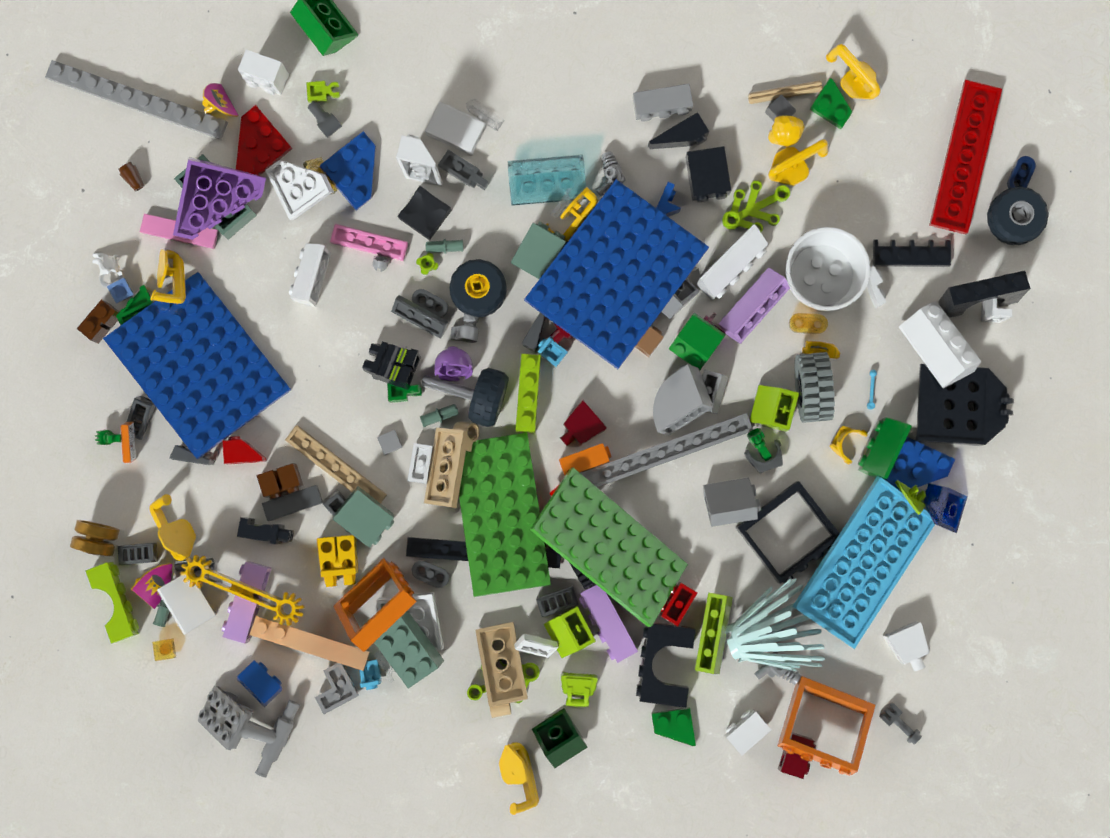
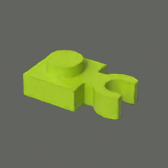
[306,81,340,103]

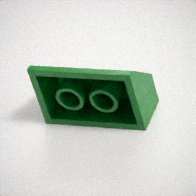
[290,0,358,56]
[858,417,912,479]

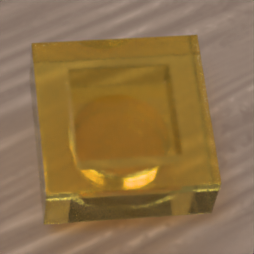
[152,638,176,661]

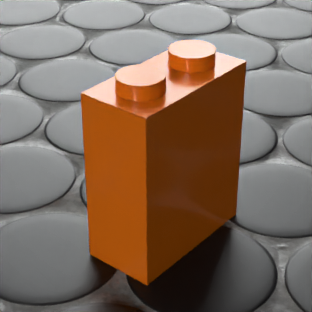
[559,443,612,476]

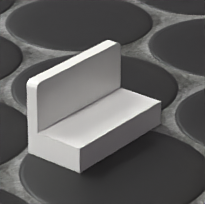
[981,298,1012,323]

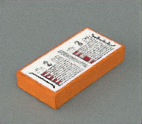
[121,422,136,463]

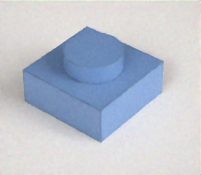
[107,278,134,303]

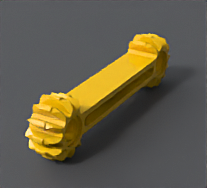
[180,555,305,626]

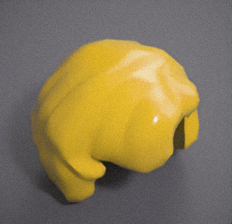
[768,116,805,146]

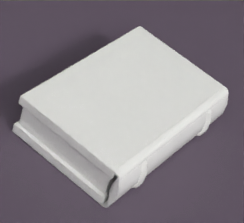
[425,102,486,156]
[157,575,216,635]

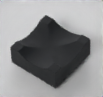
[398,186,452,241]

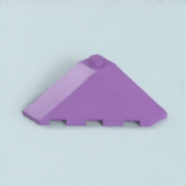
[173,157,266,240]

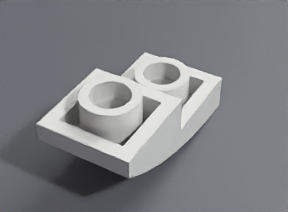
[867,265,886,308]

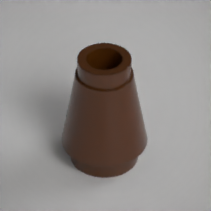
[118,162,145,192]

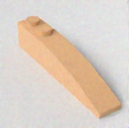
[249,616,370,671]

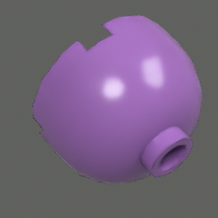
[434,346,473,381]

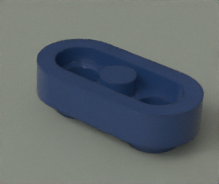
[1007,156,1036,189]

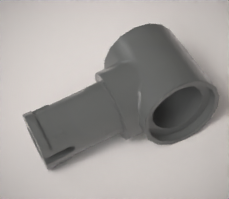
[308,101,342,138]

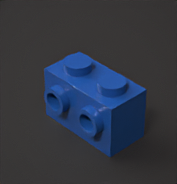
[237,660,282,708]

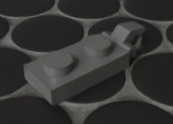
[438,150,489,190]

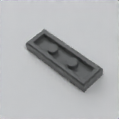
[391,295,448,339]
[262,485,323,521]

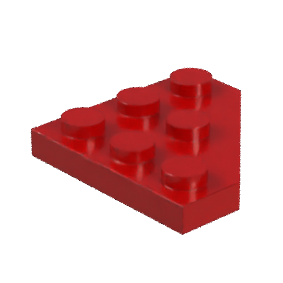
[236,105,292,176]

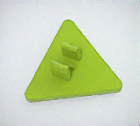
[895,480,928,515]

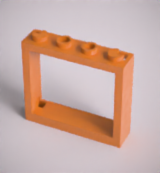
[333,558,417,652]
[777,676,876,776]

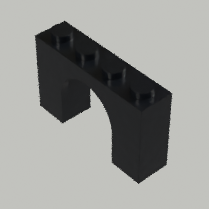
[938,271,1031,318]
[636,623,696,708]

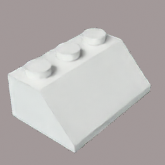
[289,243,331,307]

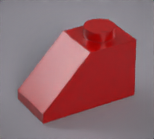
[222,436,266,465]

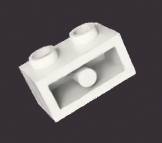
[725,709,771,756]

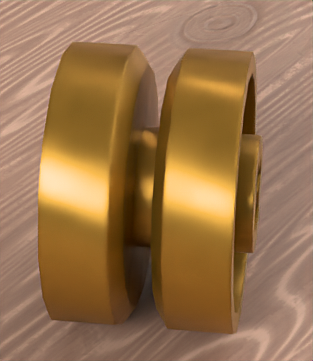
[70,520,120,556]

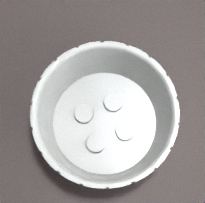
[786,227,870,311]

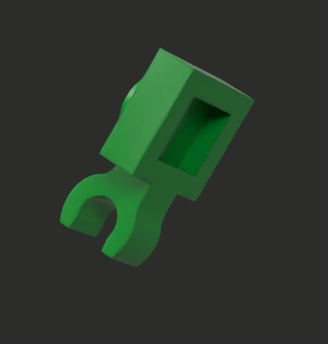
[387,383,422,403]

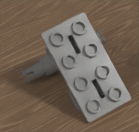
[198,686,300,778]

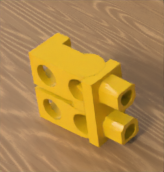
[317,535,359,587]

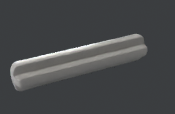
[422,375,474,400]

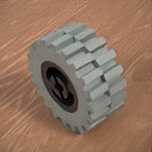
[794,352,835,423]

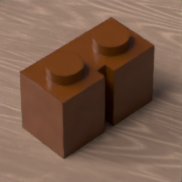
[77,299,119,344]
[256,463,304,500]

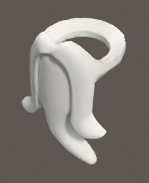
[93,253,123,288]

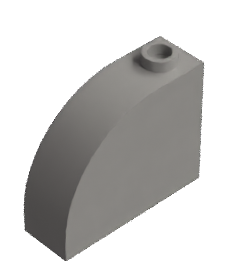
[653,364,714,436]

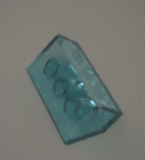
[508,155,587,206]

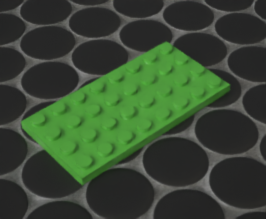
[459,433,551,597]
[530,468,688,627]

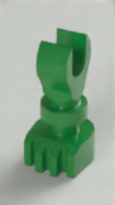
[747,428,772,462]
[95,429,122,445]

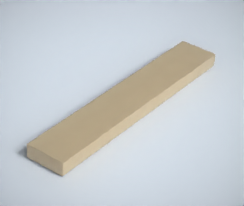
[285,425,387,503]

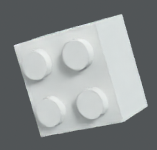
[238,49,289,95]

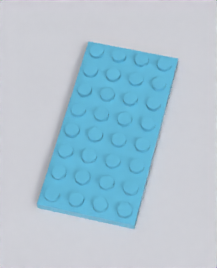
[792,476,938,649]

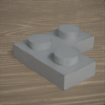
[315,663,359,714]

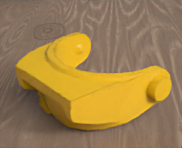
[802,341,840,359]
[830,425,868,465]

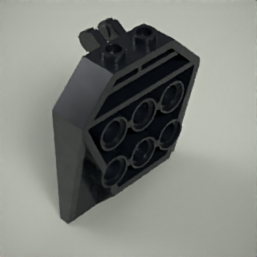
[916,364,1014,446]

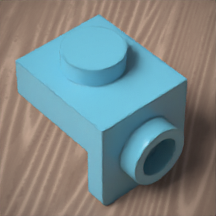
[538,337,568,367]
[359,659,382,690]

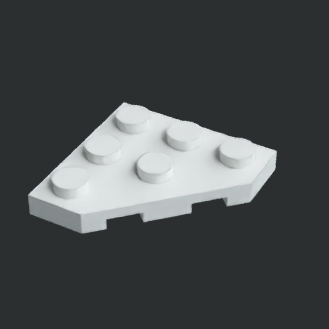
[266,160,334,220]
[377,592,444,651]

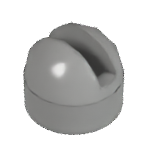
[373,256,389,272]

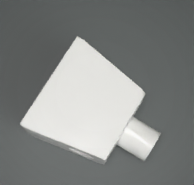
[883,621,929,671]

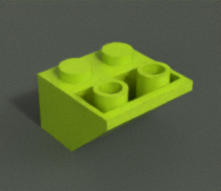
[750,385,799,432]
[544,606,596,658]

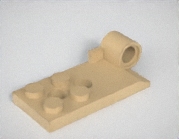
[424,422,480,508]
[475,622,528,718]

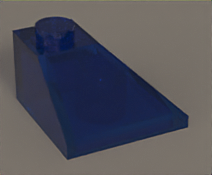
[923,483,967,533]

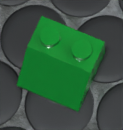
[669,313,725,371]

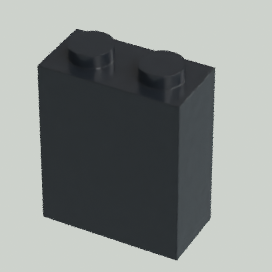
[685,146,732,202]

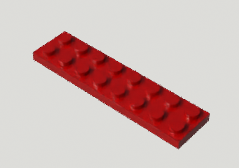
[929,80,1002,235]

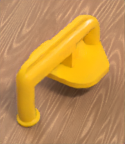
[826,44,881,100]
[768,139,828,186]
[546,187,598,241]
[150,249,186,304]
[149,494,196,561]
[499,742,539,815]

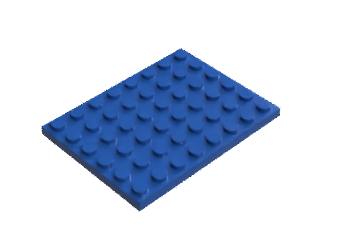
[524,179,709,369]
[103,272,291,459]

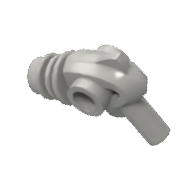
[597,152,626,196]
[754,652,801,685]

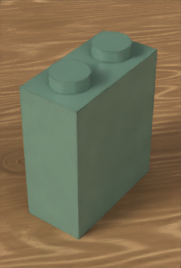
[511,221,568,279]
[333,486,394,548]

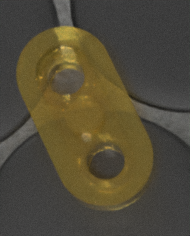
[789,313,828,334]

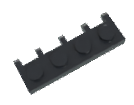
[873,239,951,267]

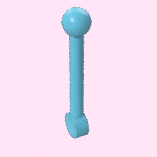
[867,370,877,410]

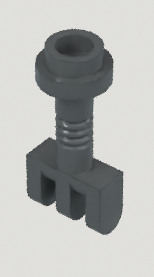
[879,702,922,744]

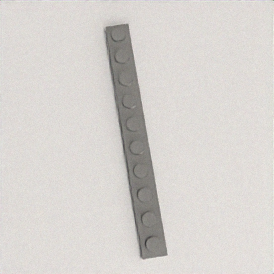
[45,60,228,140]
[580,413,753,487]

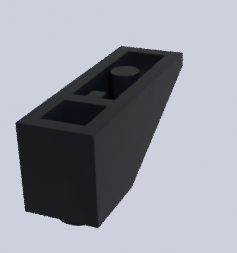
[648,112,709,149]

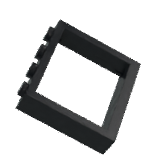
[735,481,840,584]

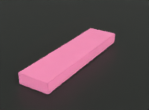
[140,214,219,249]
[330,224,409,261]

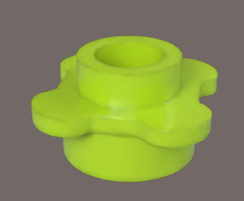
[416,253,438,275]

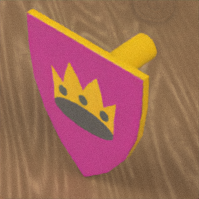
[202,83,239,117]
[131,563,172,609]

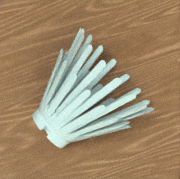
[726,578,825,671]

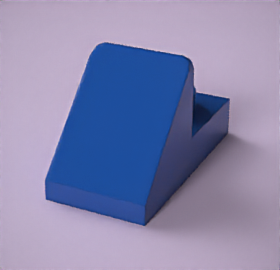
[656,182,681,217]

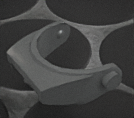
[744,439,783,474]

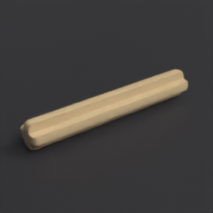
[748,81,822,104]

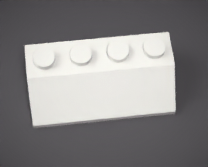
[396,134,443,186]
[697,224,768,301]
[899,301,981,388]

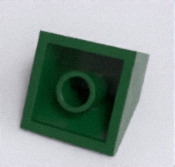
[532,708,588,768]

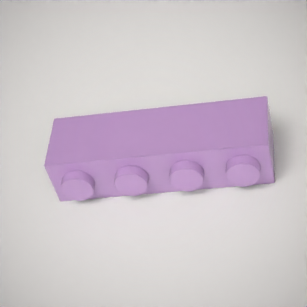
[718,268,790,344]
[222,561,271,644]
[579,584,638,663]

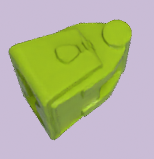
[561,672,598,707]

